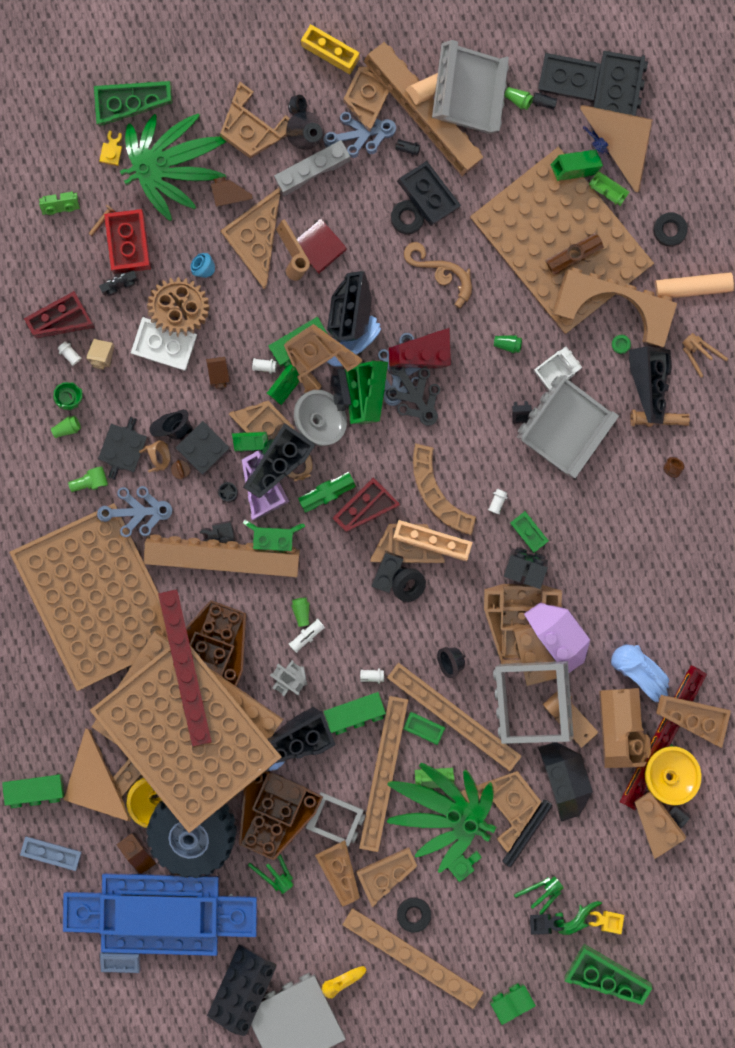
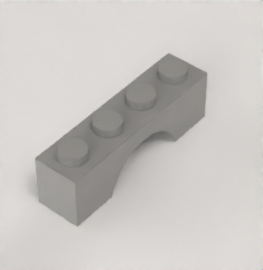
[274,140,350,196]

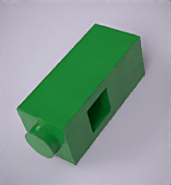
[550,150,603,181]

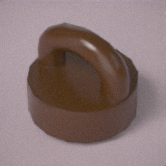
[663,457,685,478]
[171,460,191,480]

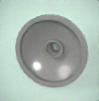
[294,390,347,446]

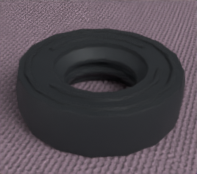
[391,200,425,235]
[653,212,688,247]
[392,568,426,602]
[397,897,431,933]

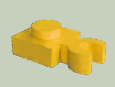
[99,131,122,166]
[589,911,624,935]

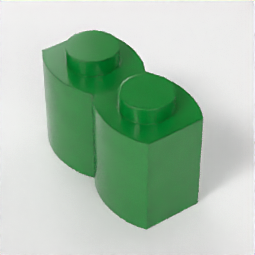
[489,983,536,1025]

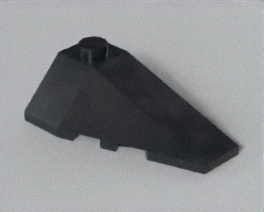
[629,346,672,424]
[243,423,315,498]
[267,707,336,763]

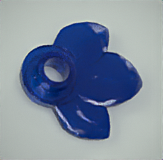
[583,126,609,155]

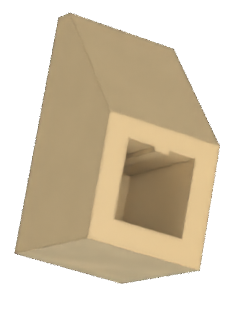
[87,339,114,370]

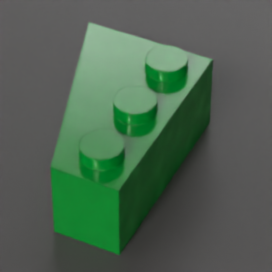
[345,361,388,424]

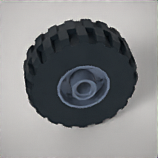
[146,801,237,878]

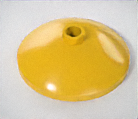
[645,747,701,805]
[127,778,162,828]

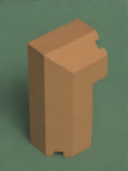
[599,688,651,768]

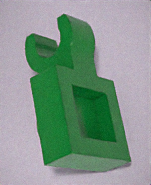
[448,851,482,882]

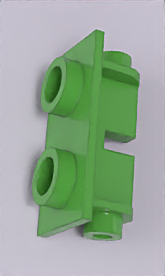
[589,171,629,206]
[39,191,80,215]
[415,768,454,789]

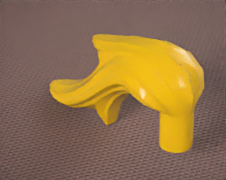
[322,966,366,999]

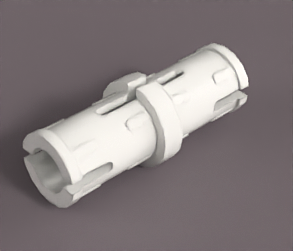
[289,619,325,653]

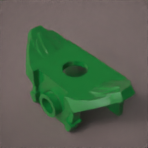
[243,520,305,551]

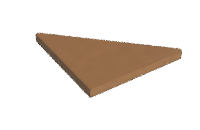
[580,105,653,192]
[220,188,281,289]
[64,728,131,821]

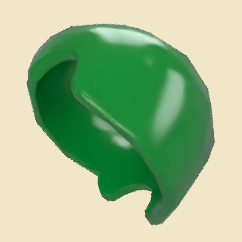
[53,382,83,411]

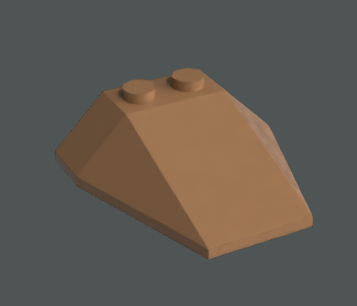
[484,584,562,664]

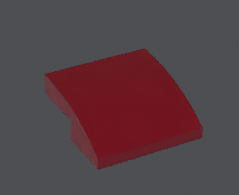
[297,219,347,274]

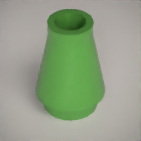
[504,87,533,110]
[51,415,81,438]
[291,598,310,627]

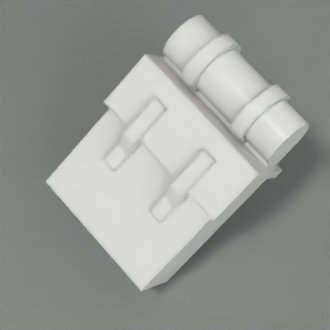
[534,346,582,391]

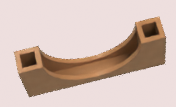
[552,267,677,348]

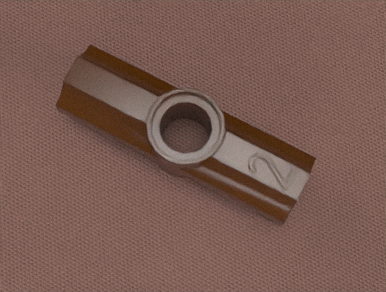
[546,233,604,275]

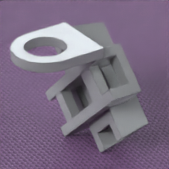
[270,660,307,696]

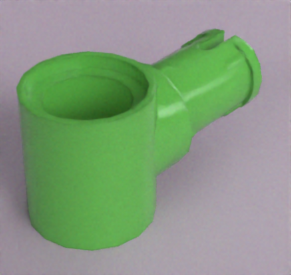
[68,466,108,493]

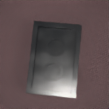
[538,53,601,102]
[397,161,461,226]

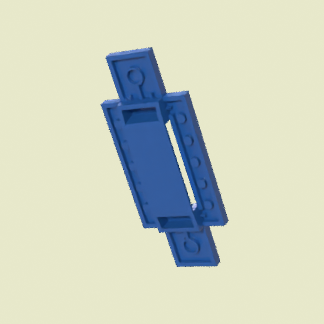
[63,873,257,956]

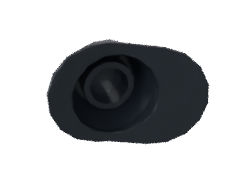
[149,409,193,440]
[437,647,466,678]

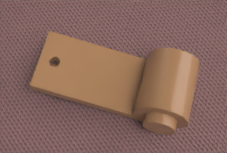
[276,219,310,281]
[542,691,599,748]

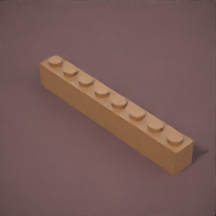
[364,42,483,176]
[144,535,300,577]

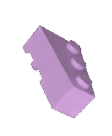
[242,451,289,520]

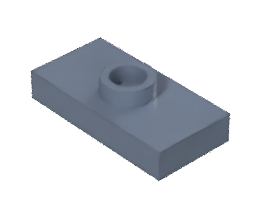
[100,952,141,973]

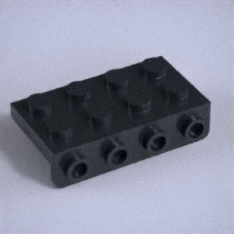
[590,51,648,126]
[207,944,277,1036]

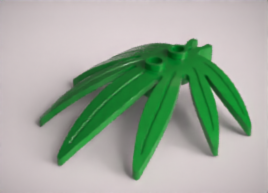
[120,114,227,221]
[387,763,497,873]

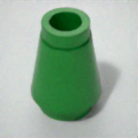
[494,335,522,354]

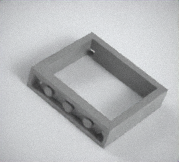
[493,661,574,744]

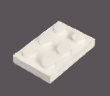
[131,317,197,371]

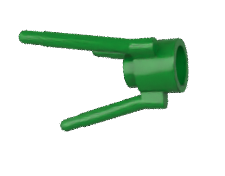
[248,854,294,894]
[514,876,564,915]

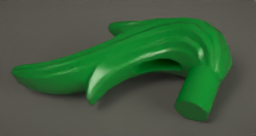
[555,901,603,935]

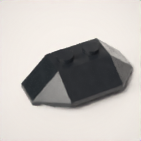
[327,271,372,343]
[538,742,593,821]

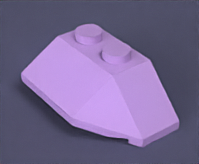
[524,603,590,673]

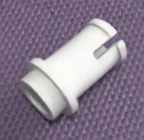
[58,341,82,366]
[252,358,277,374]
[488,489,508,515]
[360,668,384,684]

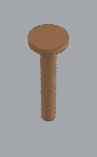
[89,205,116,236]

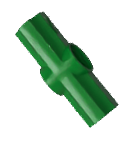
[298,472,356,513]

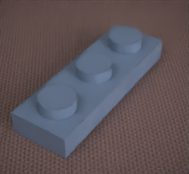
[20,836,82,871]

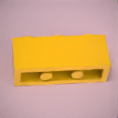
[301,24,360,75]

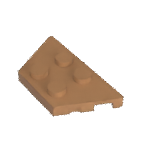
[343,67,389,132]
[229,401,295,440]
[371,524,445,563]

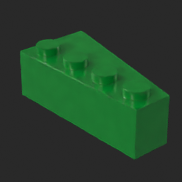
[94,81,173,127]
[564,944,653,1005]

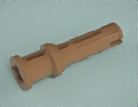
[630,409,690,427]

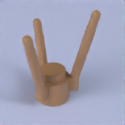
[682,333,728,378]

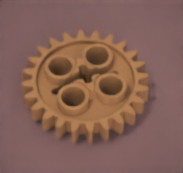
[147,277,209,337]

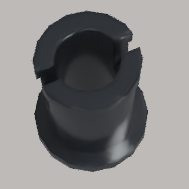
[532,92,557,110]
[396,139,421,157]

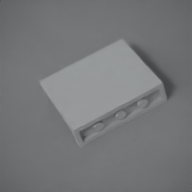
[432,40,509,134]
[516,375,619,478]
[251,973,346,1048]

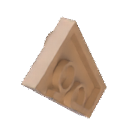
[635,792,686,859]
[356,847,417,907]

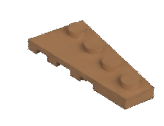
[656,695,731,748]

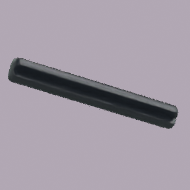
[502,799,553,868]

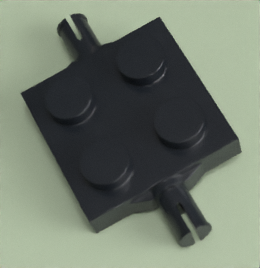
[98,417,147,480]

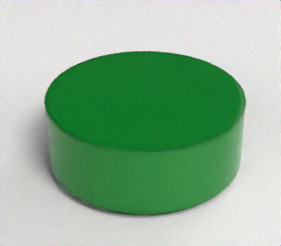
[611,335,631,354]

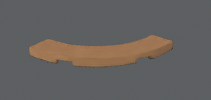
[413,443,476,536]

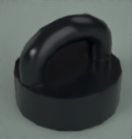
[288,94,307,114]

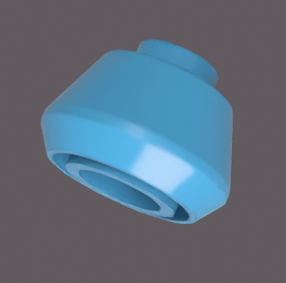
[191,253,215,278]

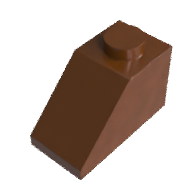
[211,177,253,207]
[206,356,230,389]
[116,832,156,874]

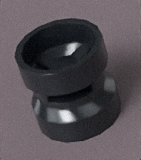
[218,482,238,503]

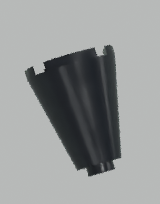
[286,111,323,150]

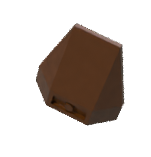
[186,600,246,687]
[239,770,324,860]

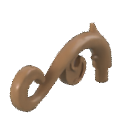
[404,242,472,309]

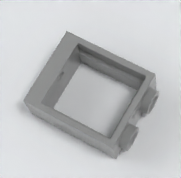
[306,792,365,846]

